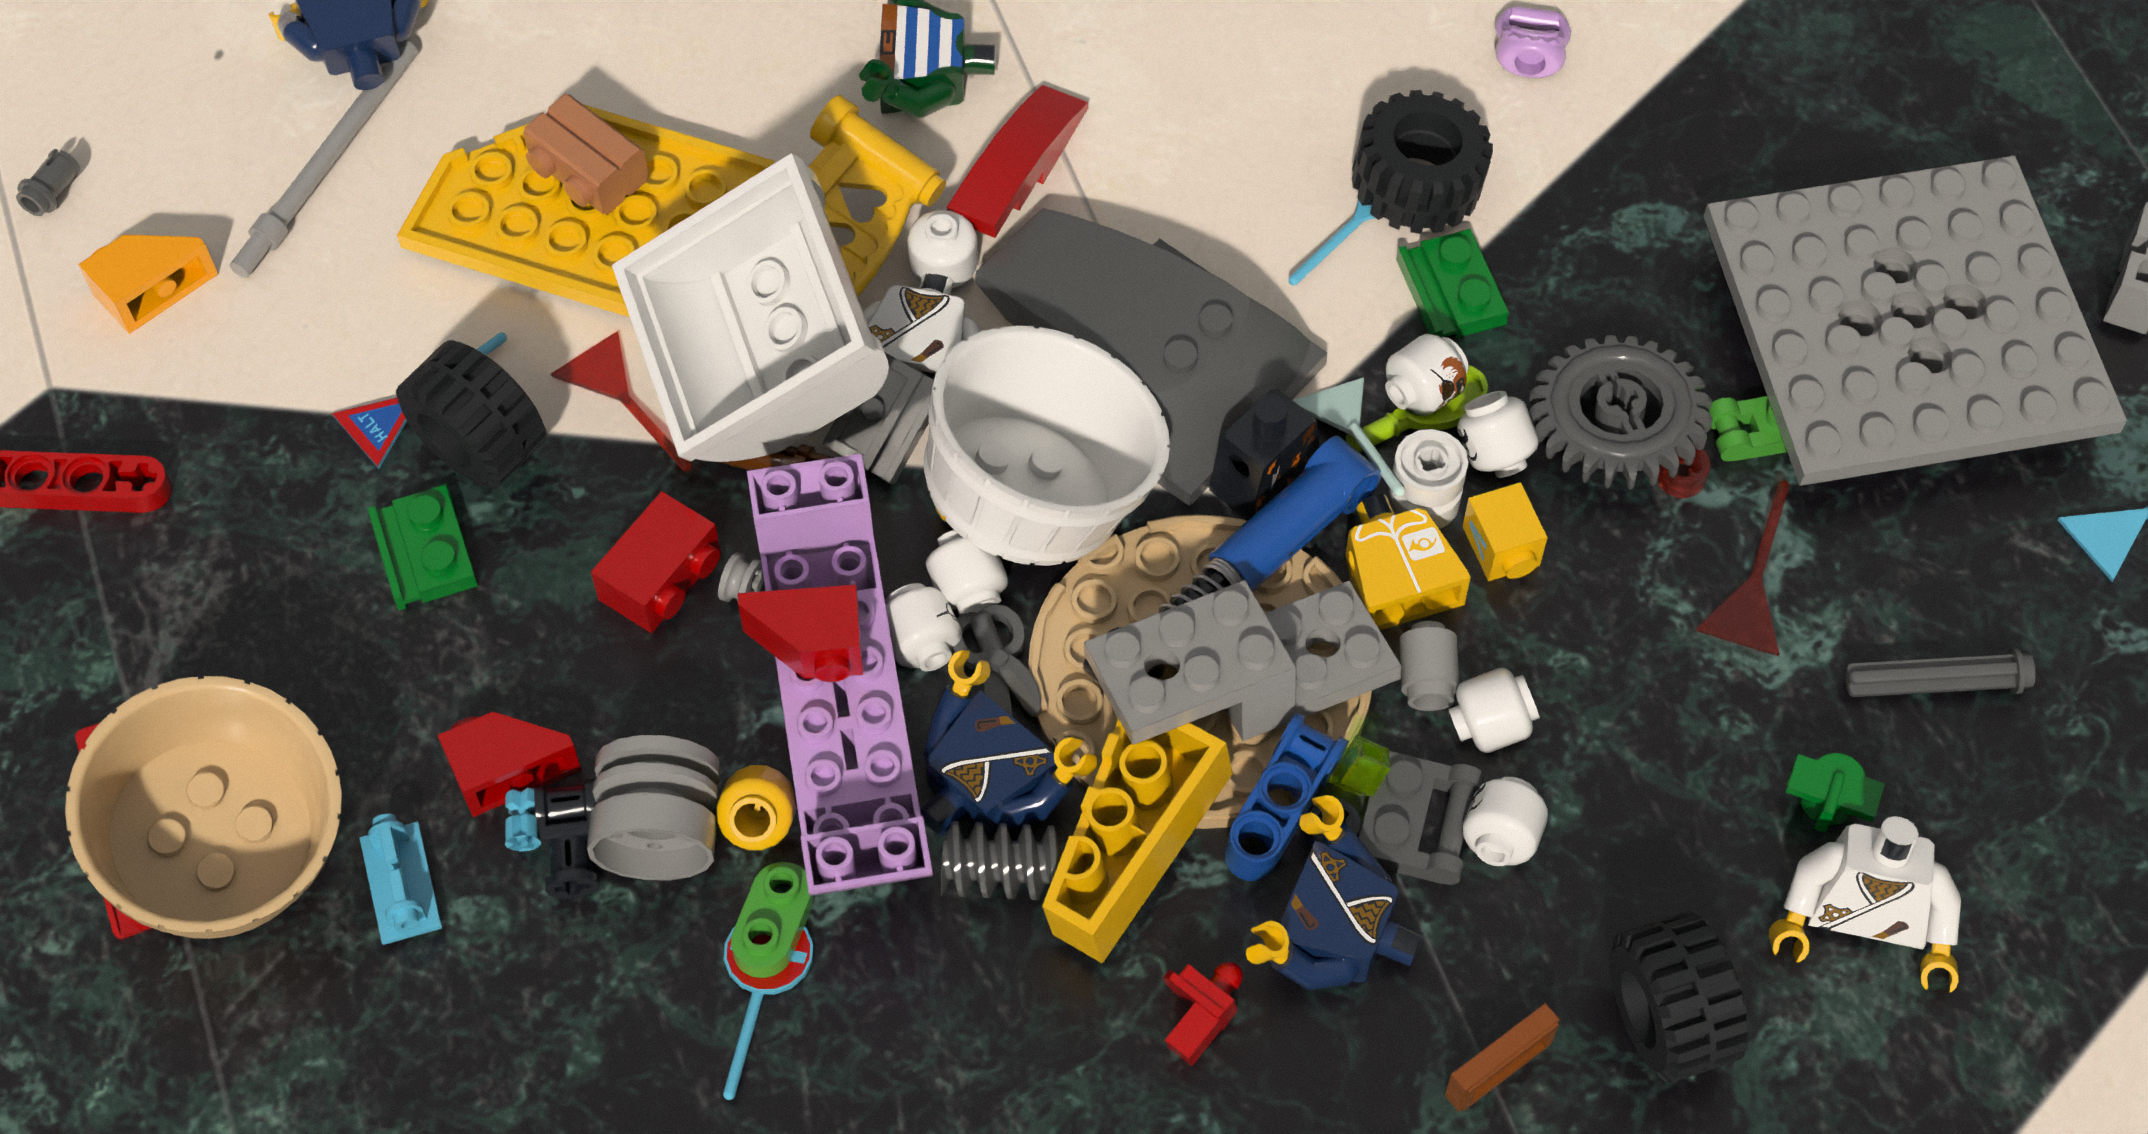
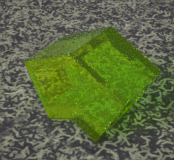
[1329,735,1390,797]

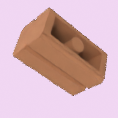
[523,93,649,215]

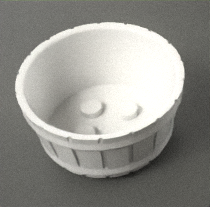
[924,325,1170,566]

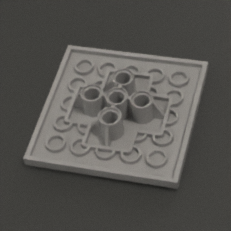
[1703,156,2127,486]

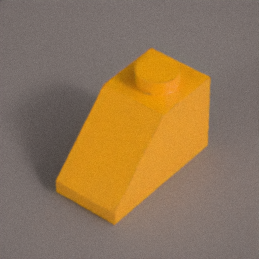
[78,234,218,334]

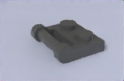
[1359,749,1484,885]

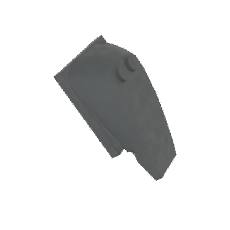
[975,208,1328,506]

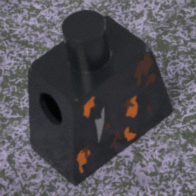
[1209,389,1320,521]

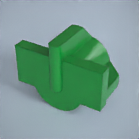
[1786,753,1885,833]

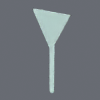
[1293,377,1405,497]

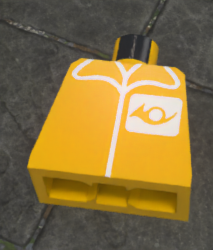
[1345,494,1471,630]

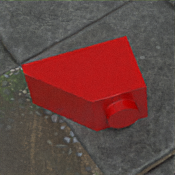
[738,585,863,682]
[437,711,582,817]

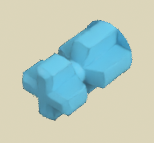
[505,787,541,851]

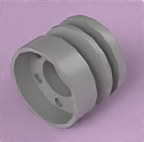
[587,735,721,880]

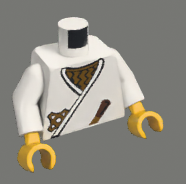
[863,274,980,380]
[1768,816,1961,992]

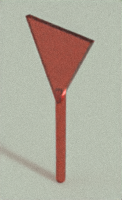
[551,331,692,472]
[1695,480,1789,657]

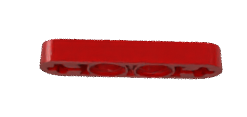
[0,450,172,513]

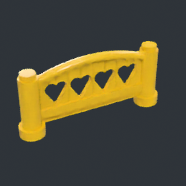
[808,95,946,297]

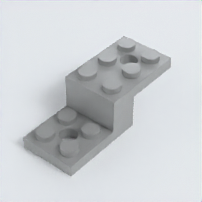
[1084,580,1401,745]

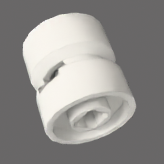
[1388,429,1468,529]

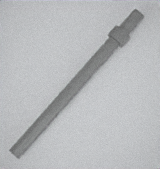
[229,40,418,278]

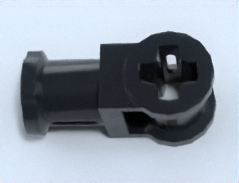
[534,777,599,899]

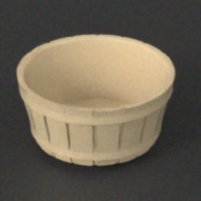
[65,676,342,939]

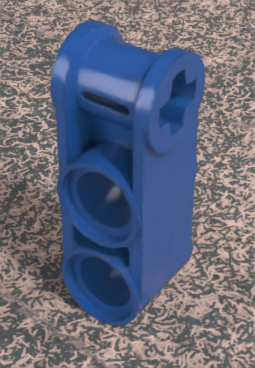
[1224,712,1349,881]

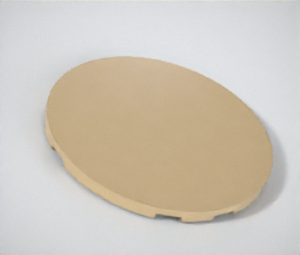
[1028,515,1372,829]

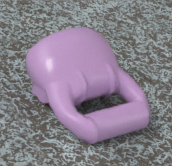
[1496,6,1571,78]

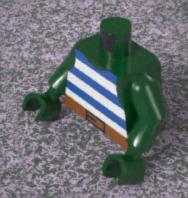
[859,0,995,118]

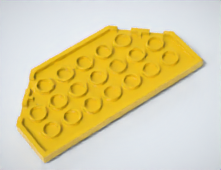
[397,104,775,317]

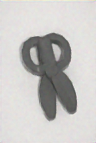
[953,604,1041,717]

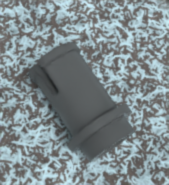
[16,149,81,216]

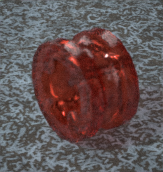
[1657,444,1710,499]

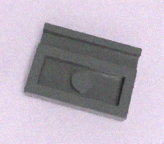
[822,352,934,485]

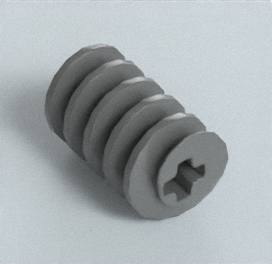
[941,821,1064,900]

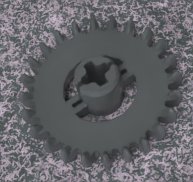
[1529,335,1713,490]

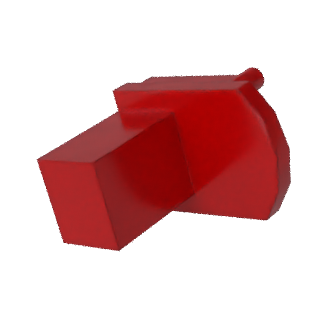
[1162,962,1243,1066]

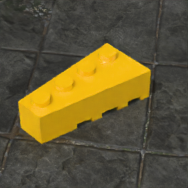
[1042,718,1233,964]

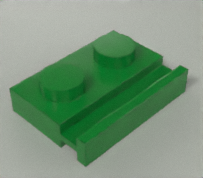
[1396,229,1509,338]
[367,484,478,611]

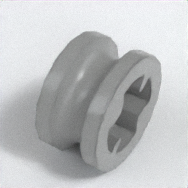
[718,552,764,602]

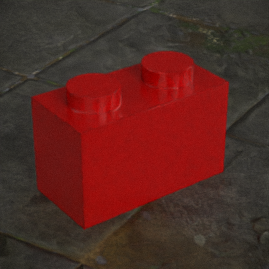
[591,491,721,634]

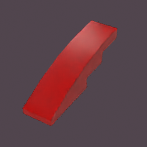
[947,85,1088,238]

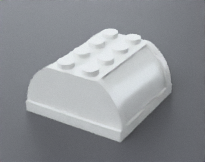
[612,153,889,462]

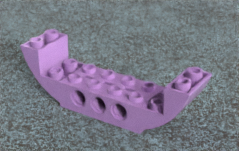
[747,454,933,896]

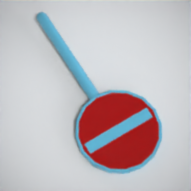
[723,926,814,1100]

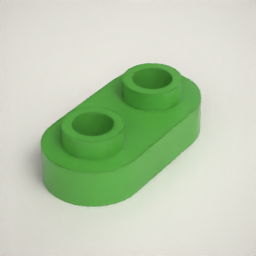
[731,862,814,978]

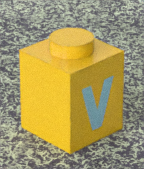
[1462,482,1547,582]

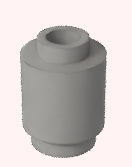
[1399,621,1459,711]

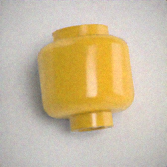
[716,765,796,850]

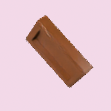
[1445,1003,1560,1112]

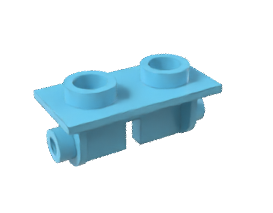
[359,813,442,945]

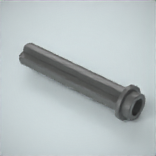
[1845,648,2035,697]

